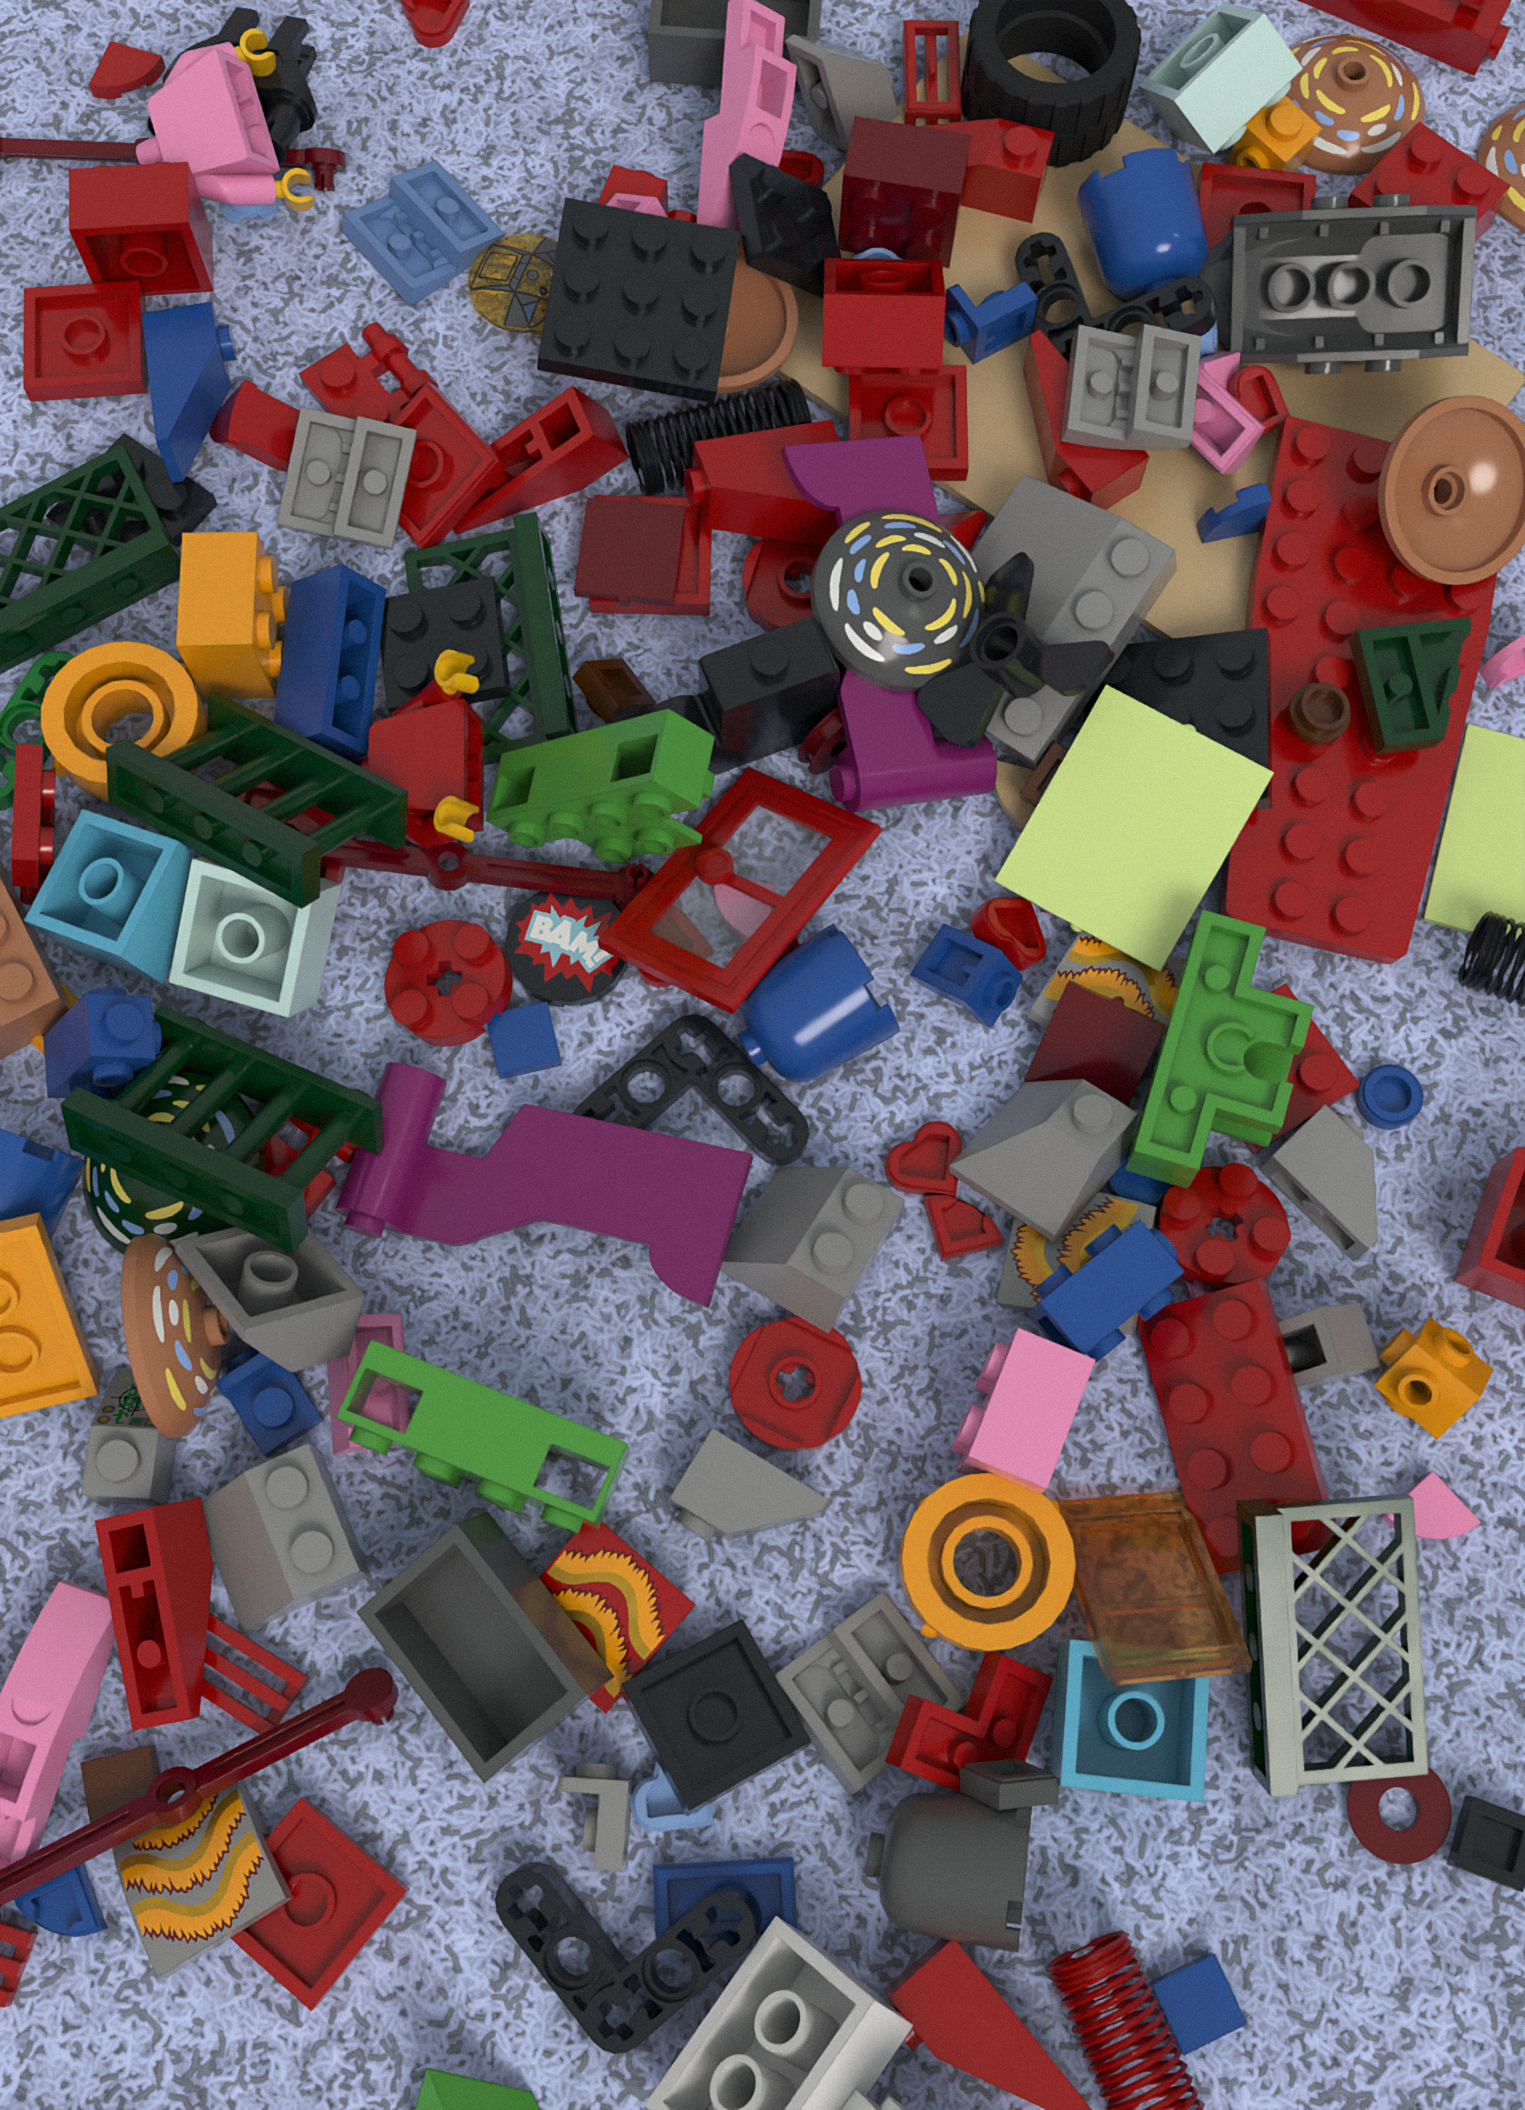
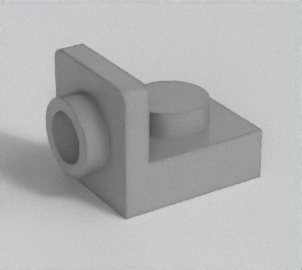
[558,1762,634,1871]

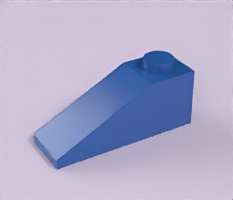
[142,301,237,483]

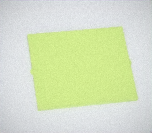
[994,685,1274,973]
[1422,723,1525,949]

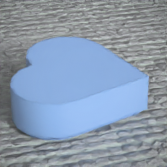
[630,1762,714,1832]

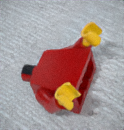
[347,649,484,849]

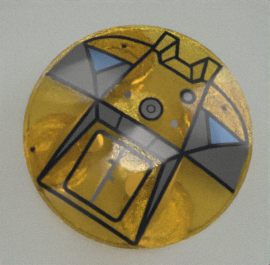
[468,233,558,336]

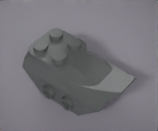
[1199,194,1477,374]

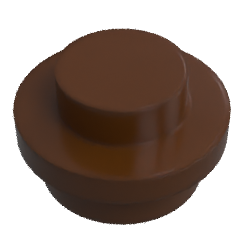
[1287,683,1351,745]

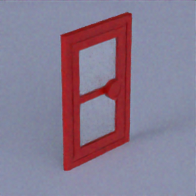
[597,767,882,1014]

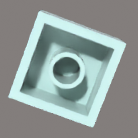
[1138,2,1303,154]
[169,855,342,1018]

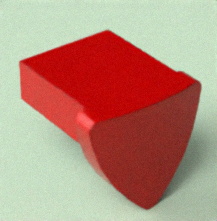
[209,379,300,472]

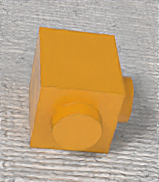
[1224,95,1322,172]

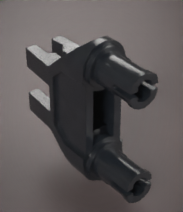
[147,7,318,164]

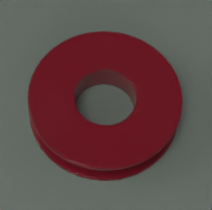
[798,707,848,775]
[1347,1755,1452,1864]

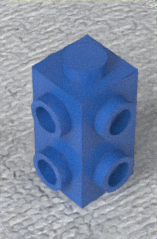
[43,987,162,1099]
[1026,1219,1184,1363]

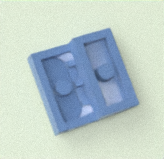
[341,160,505,306]

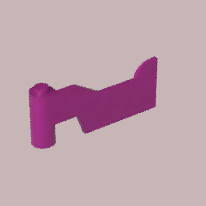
[781,435,997,813]
[335,1062,753,1308]

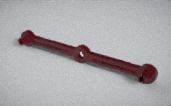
[0,137,346,191]
[302,833,655,910]
[0,1668,399,1921]

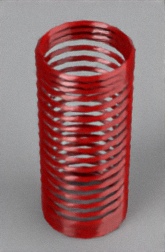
[1045,1930,1205,2110]

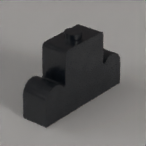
[645,617,845,775]

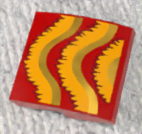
[539,1522,696,1714]

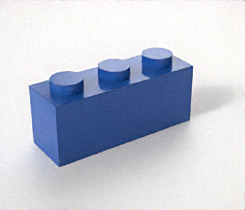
[274,564,386,759]

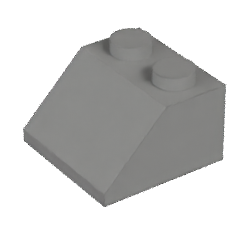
[720,1167,905,1334]
[175,1226,365,1373]
[202,1443,371,1634]

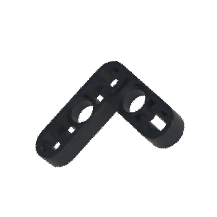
[1015,232,1218,363]
[572,1014,809,1166]
[495,1862,762,2054]

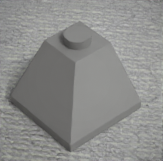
[949,1079,1138,1242]

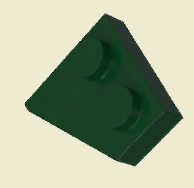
[1349,617,1472,755]

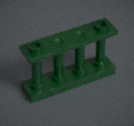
[106,692,408,909]
[60,1005,385,1253]

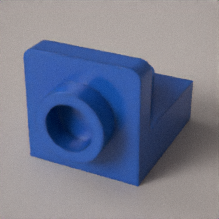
[944,281,1038,365]
[910,923,1023,1027]
[216,1348,324,1458]

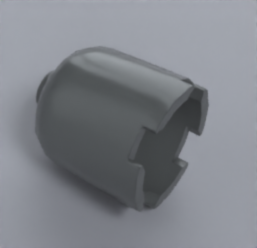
[866,1792,1032,1953]

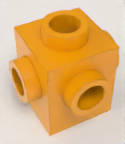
[1373,1317,1494,1440]

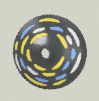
[810,510,989,692]

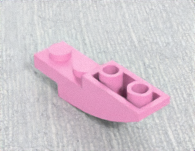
[697,0,797,240]
[0,1580,115,1870]

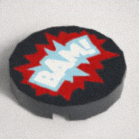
[505,891,628,1007]

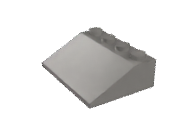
[969,474,1177,770]

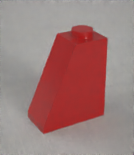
[684,420,840,547]

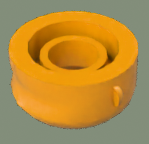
[41,641,208,804]
[898,1473,1076,1653]

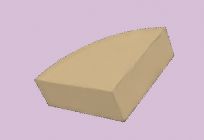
[993,760,1036,831]

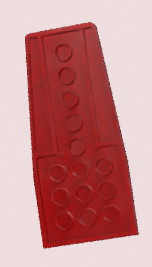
[1218,415,1497,964]

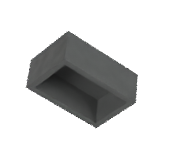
[648,0,823,93]
[357,1512,615,1783]

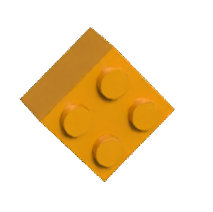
[176,532,289,699]

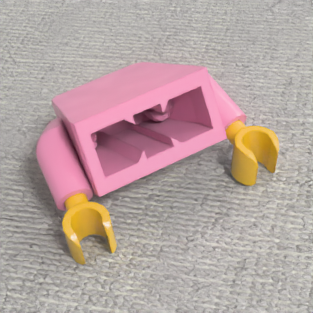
[136,28,315,212]

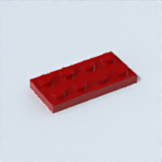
[1137,1279,1337,1578]

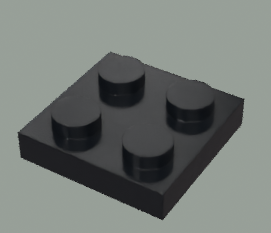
[729,153,841,299]
[46,433,218,555]
[380,576,512,714]
[620,1619,811,1816]

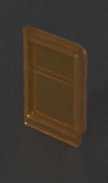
[1057,1490,1253,1686]

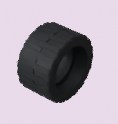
[961,0,1142,168]

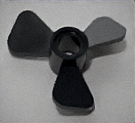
[917,552,1115,749]

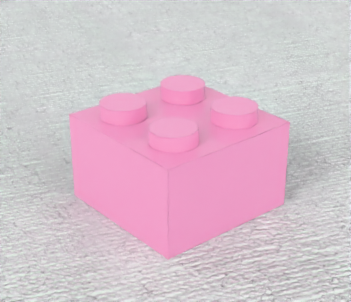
[950,1328,1096,1494]

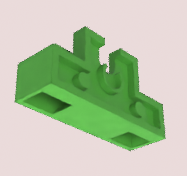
[485,708,716,864]
[1125,910,1315,1189]
[336,1340,630,1534]

